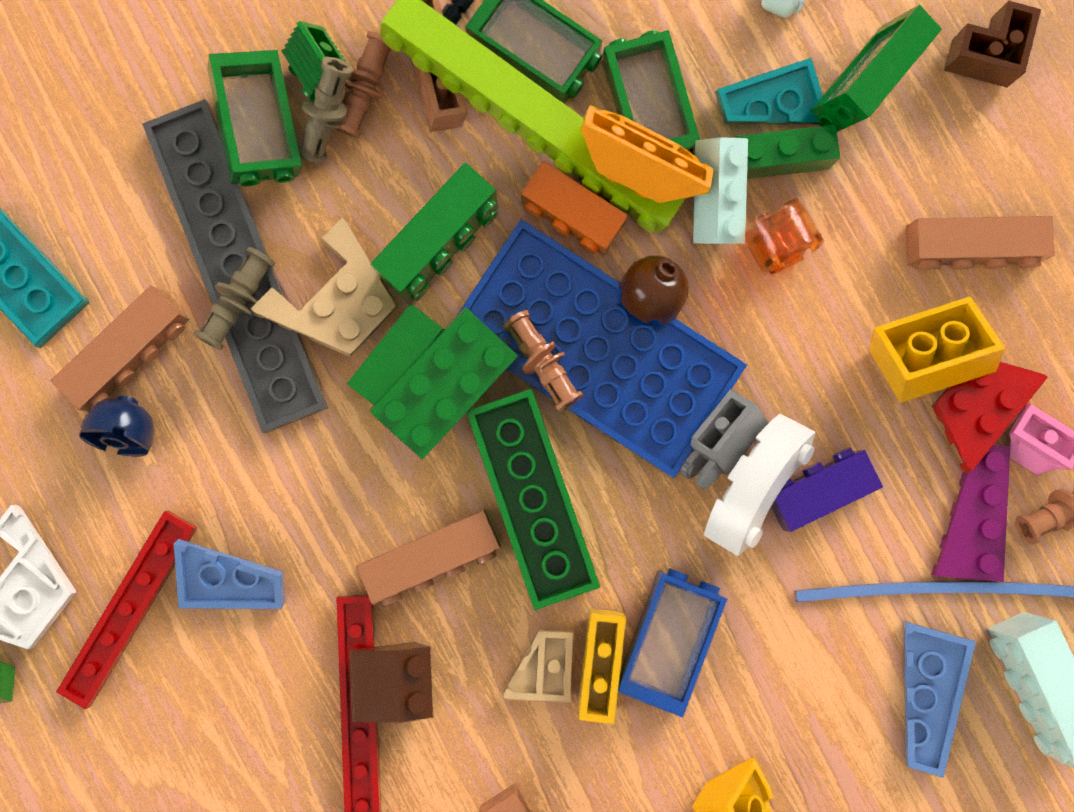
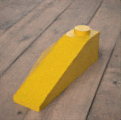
[692,758,773,812]

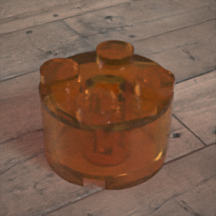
[745,198,825,275]

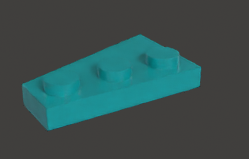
[715,57,823,124]

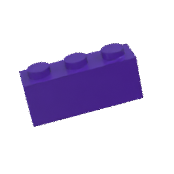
[771,447,883,532]

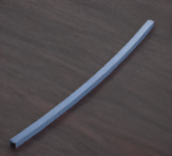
[795,581,1074,602]

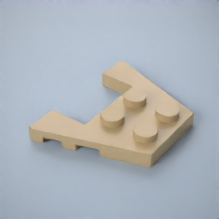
[251,218,396,357]

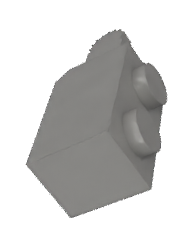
[680,389,769,489]

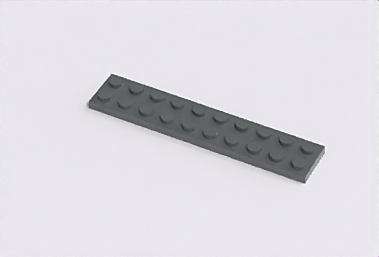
[142,99,328,433]

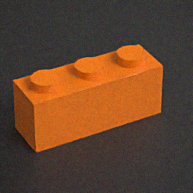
[521,161,628,256]

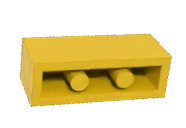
[577,608,626,724]

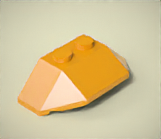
[581,106,714,203]

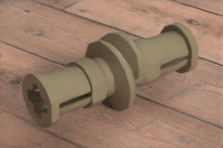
[298,57,353,163]
[193,247,275,351]

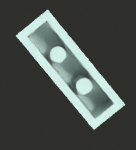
[693,137,748,244]

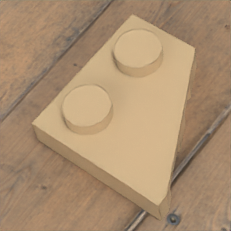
[503,629,573,703]

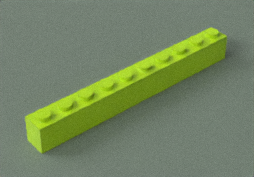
[380,0,686,234]

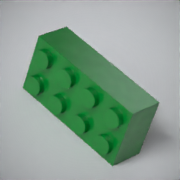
[370,162,498,304]
[369,308,518,460]

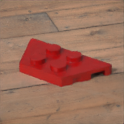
[932,362,1048,473]

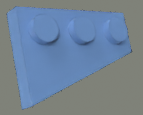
[174,539,285,609]

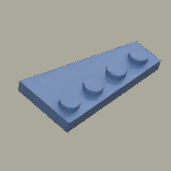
[904,621,976,778]

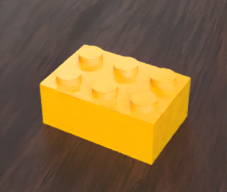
[869,296,1006,403]

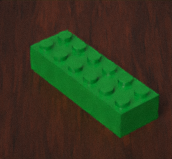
[466,388,601,611]

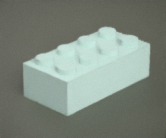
[987,612,1074,769]

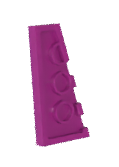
[931,445,1011,582]

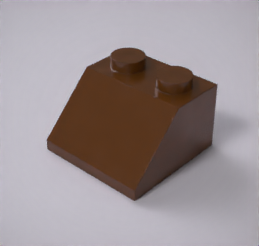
[349,642,433,723]

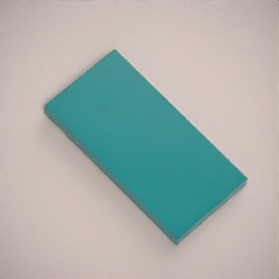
[0,208,90,348]

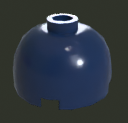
[79,396,154,457]

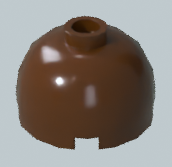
[619,255,688,324]

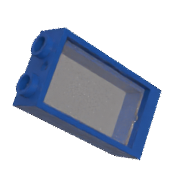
[618,568,727,718]

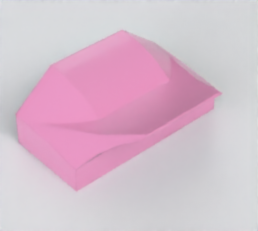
[1009,404,1074,476]

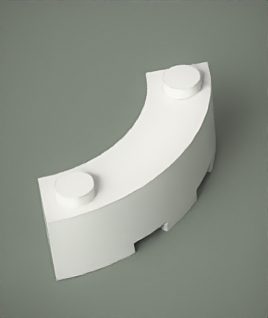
[704,414,816,556]

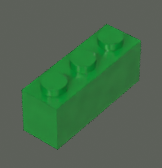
[734,125,840,179]
[346,304,444,405]

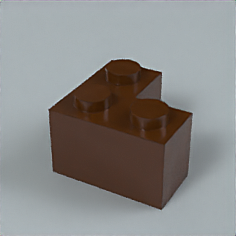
[944,0,1041,88]

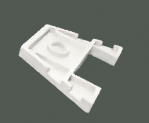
[0,505,77,649]

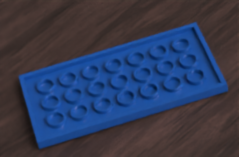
[457,219,747,478]

